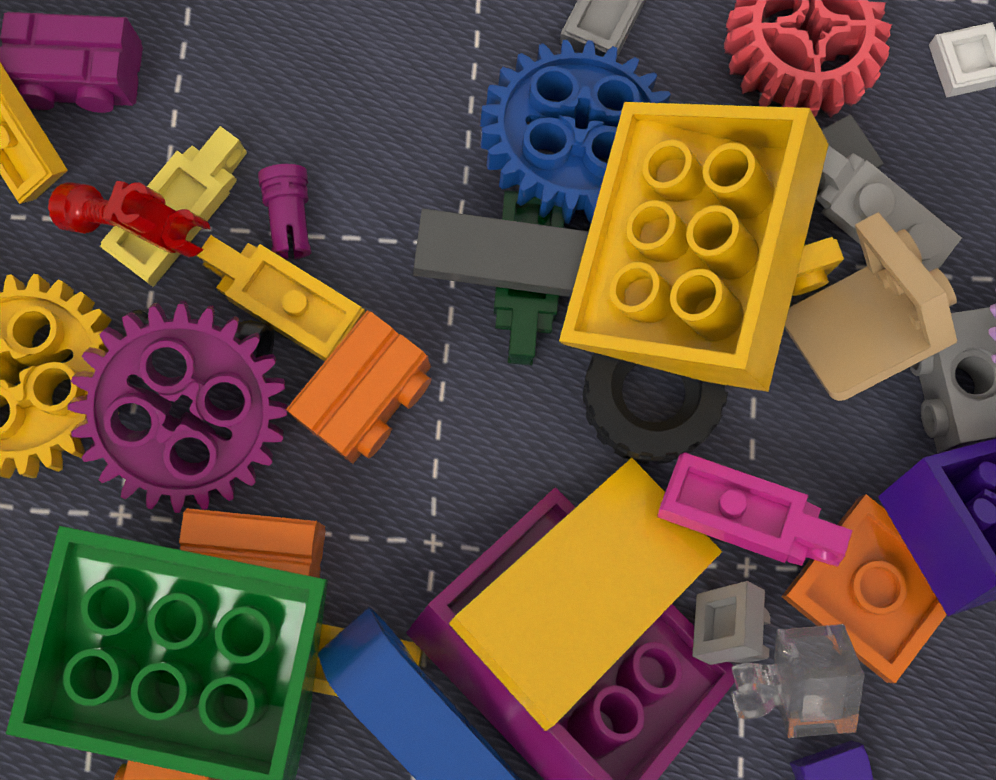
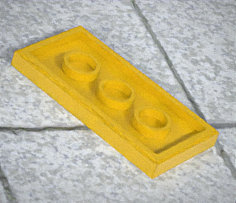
[449,458,722,731]

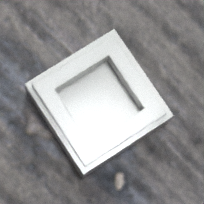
[929,22,996,98]

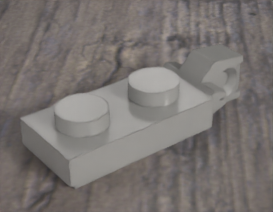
[816,146,962,271]

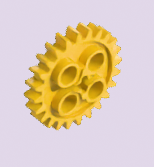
[0,274,119,479]

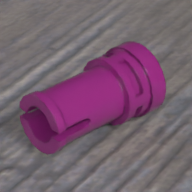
[258,164,312,260]

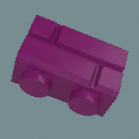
[0,12,143,113]

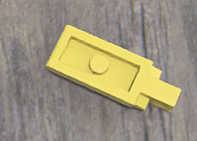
[100,126,247,287]

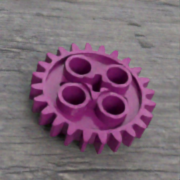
[68,301,287,513]

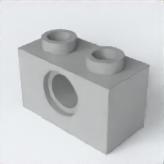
[910,307,996,453]

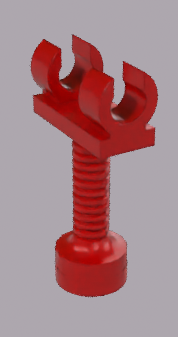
[48,181,211,257]

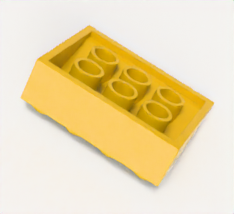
[559,102,829,392]

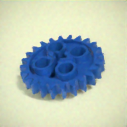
[480,39,671,224]

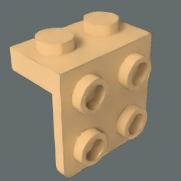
[784,212,957,401]

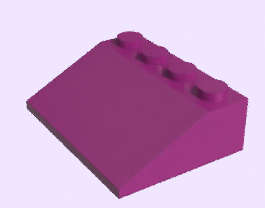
[406,487,742,780]

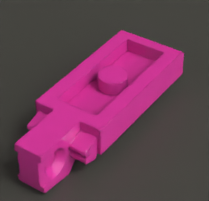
[658,452,852,567]

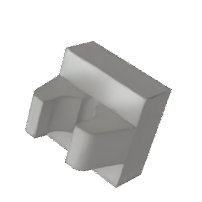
[693,581,771,665]

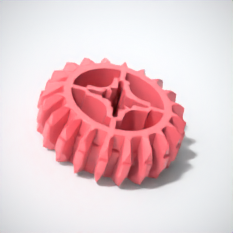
[724,0,892,118]

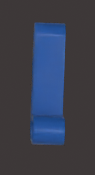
[318,607,523,780]

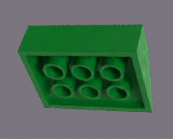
[6,526,328,780]

